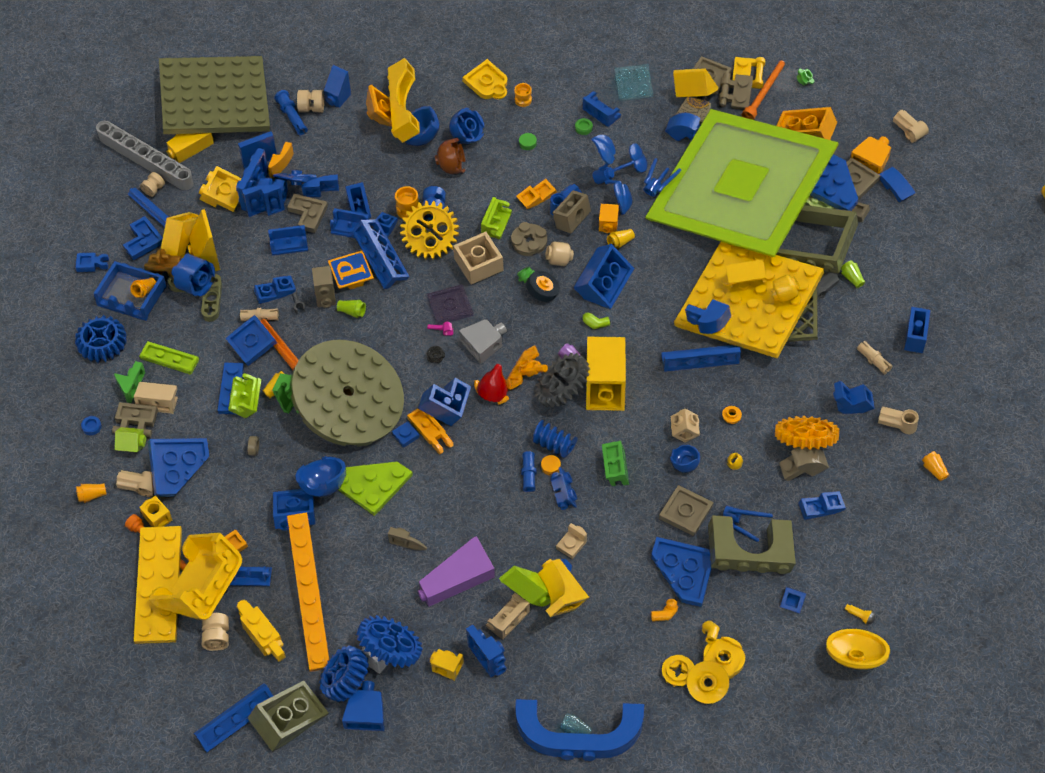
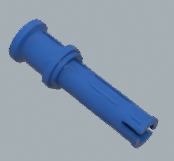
[274,90,308,136]

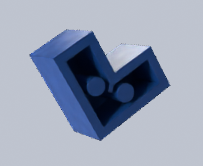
[418,378,471,426]

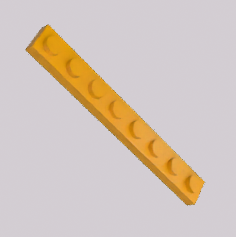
[287,512,329,672]

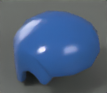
[670,445,700,473]

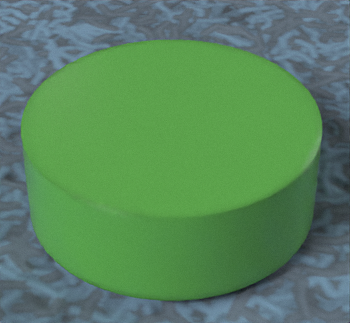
[575,118,593,135]
[519,133,537,150]

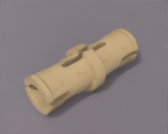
[240,308,279,322]
[857,341,893,375]

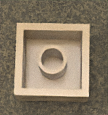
[453,232,504,285]

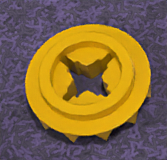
[662,655,694,687]

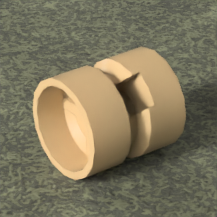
[297,90,324,112]
[201,613,229,651]

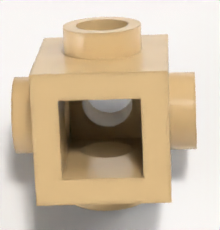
[671,409,700,442]

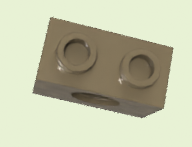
[553,190,591,233]
[312,266,336,308]

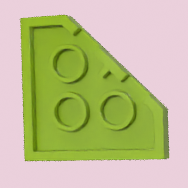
[338,462,413,516]

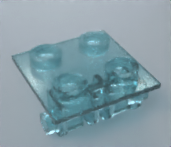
[614,64,653,101]

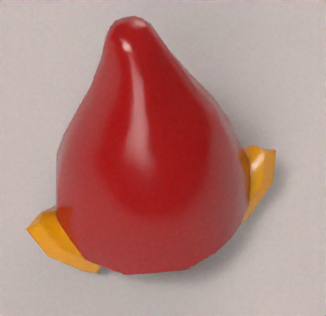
[474,364,509,405]

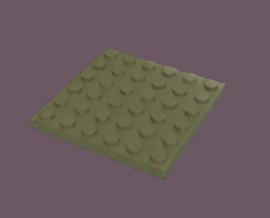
[159,56,270,134]

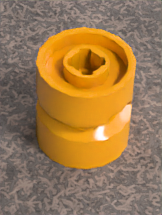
[395,186,419,218]

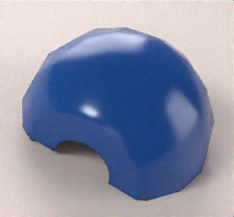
[405,106,439,146]
[295,456,346,497]

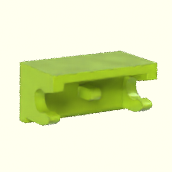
[481,197,512,239]
[228,373,261,418]

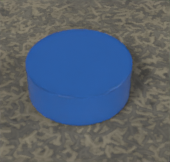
[81,416,102,435]

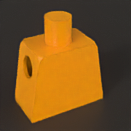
[850,136,891,174]

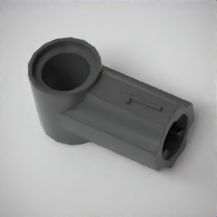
[810,272,839,301]

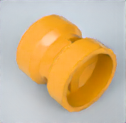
[514,83,532,107]

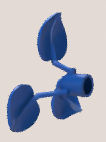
[591,135,647,215]

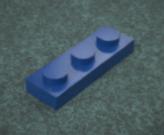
[218,363,244,414]

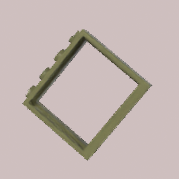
[776,205,858,273]

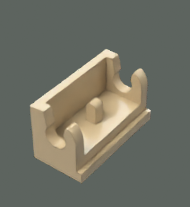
[134,382,178,414]
[486,593,530,640]

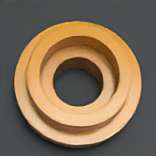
[722,406,742,424]

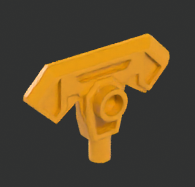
[506,345,548,390]

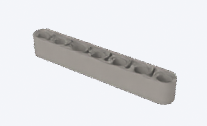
[96,121,194,190]

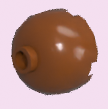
[435,138,465,174]

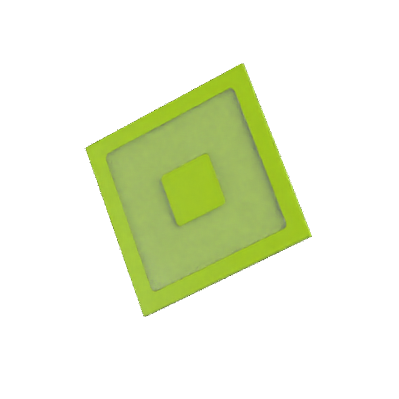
[645,109,839,257]

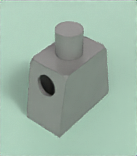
[459,320,507,364]

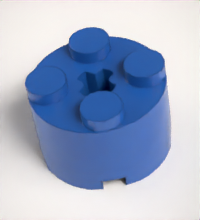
[171,253,215,296]

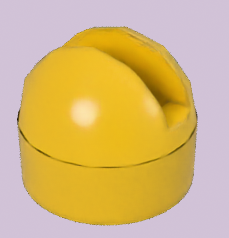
[727,453,743,470]

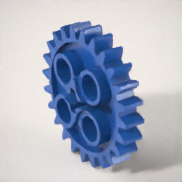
[356,615,423,668]

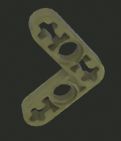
[168,274,222,322]

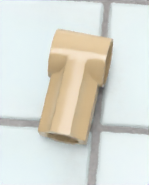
[893,110,929,143]
[878,407,919,434]
[116,470,154,497]

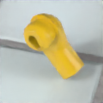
[702,621,720,644]

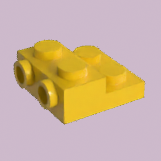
[199,166,242,212]

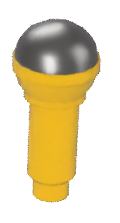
[845,604,876,625]

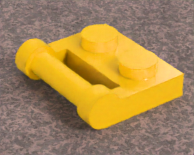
[733,57,766,89]

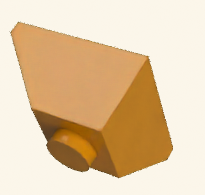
[366,85,392,127]

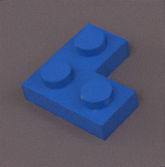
[123,216,163,261]

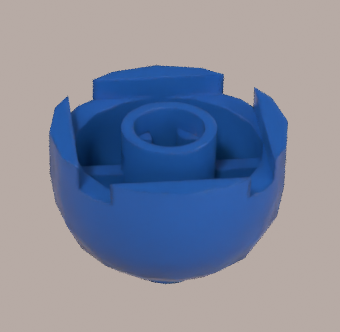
[449,108,484,144]

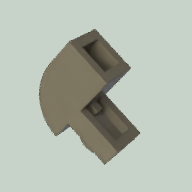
[779,447,829,481]

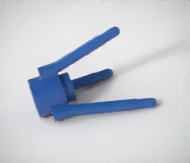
[643,158,681,197]
[723,505,773,542]

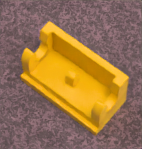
[726,259,767,288]

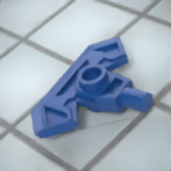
[273,170,317,185]

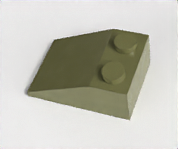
[248,681,328,752]

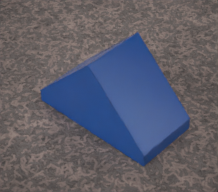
[345,182,371,218]

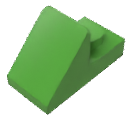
[114,361,145,403]

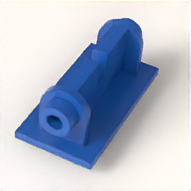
[550,467,577,510]
[230,566,272,586]

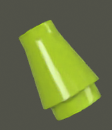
[840,260,866,288]
[337,300,366,318]

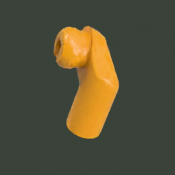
[651,599,678,621]

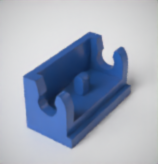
[583,91,621,127]
[330,208,371,238]
[268,225,308,256]

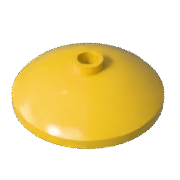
[826,629,890,670]

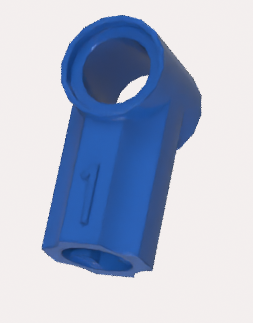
[550,184,582,216]

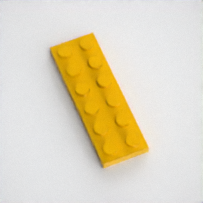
[134,526,182,644]

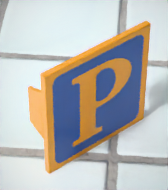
[328,251,374,289]

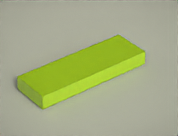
[139,341,199,374]

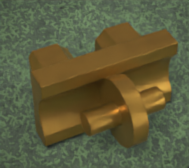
[144,248,182,277]

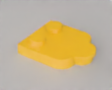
[462,59,507,99]

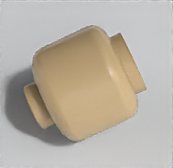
[545,242,574,266]

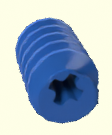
[533,420,577,458]

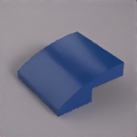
[242,185,285,217]

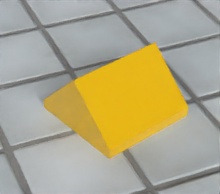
[673,68,718,97]

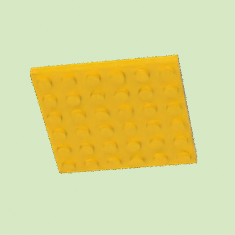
[674,242,824,359]

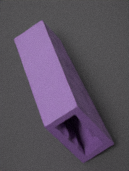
[418,536,495,607]

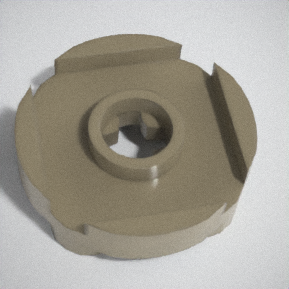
[511,222,547,256]

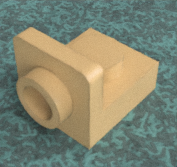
[556,523,587,559]

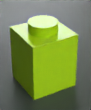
[115,427,146,452]

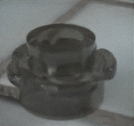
[426,346,445,363]

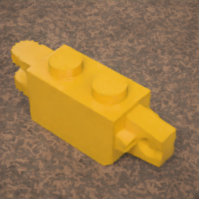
[237,600,286,662]

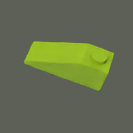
[499,566,551,607]

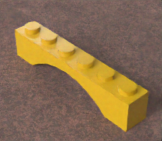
[387,58,420,143]

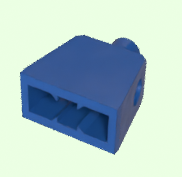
[342,681,385,731]

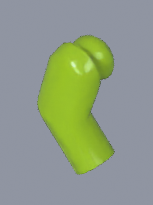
[582,313,610,329]

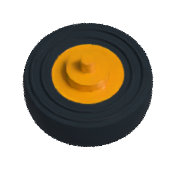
[526,271,560,302]

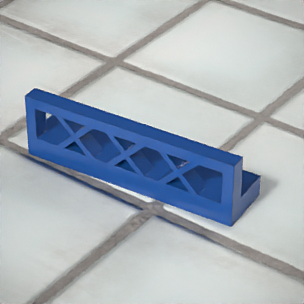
[352,219,410,289]
[661,345,741,372]

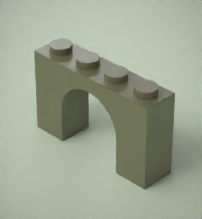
[708,515,796,574]

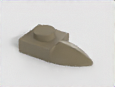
[388,527,427,550]

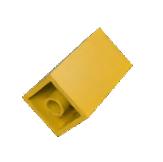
[586,337,626,411]

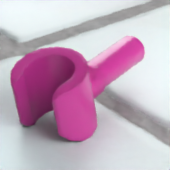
[427,322,453,336]

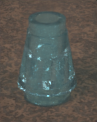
[560,713,593,734]

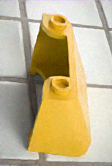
[148,533,242,620]

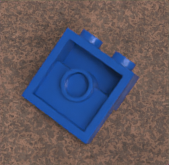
[273,489,315,531]
[466,625,507,677]

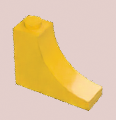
[166,133,214,163]
[161,212,199,258]
[538,559,589,617]

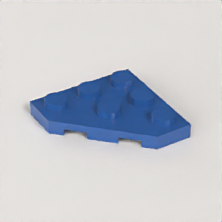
[810,154,858,211]
[148,438,209,497]
[651,537,712,607]

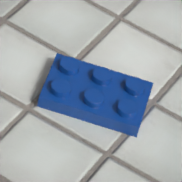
[236,148,269,211]

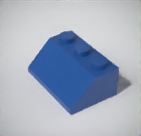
[573,244,634,309]

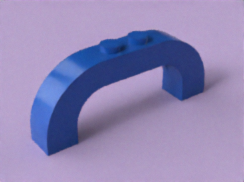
[516,699,644,761]

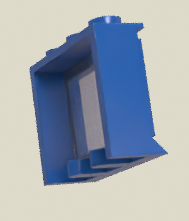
[94,261,166,321]

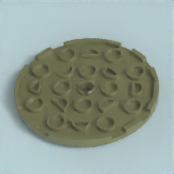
[290,340,404,447]

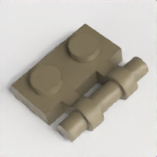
[718,73,753,110]
[112,402,158,438]

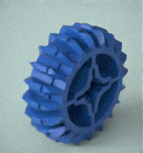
[75,315,127,363]
[319,645,369,702]

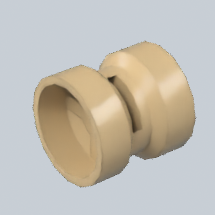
[140,172,165,197]

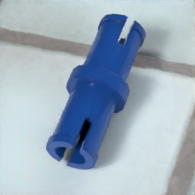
[521,451,537,492]

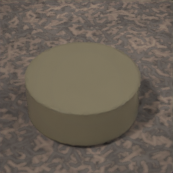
[248,436,259,456]

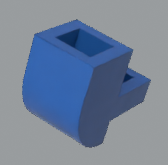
[665,113,701,141]
[685,299,731,334]
[833,381,875,414]

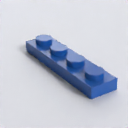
[194,683,273,752]

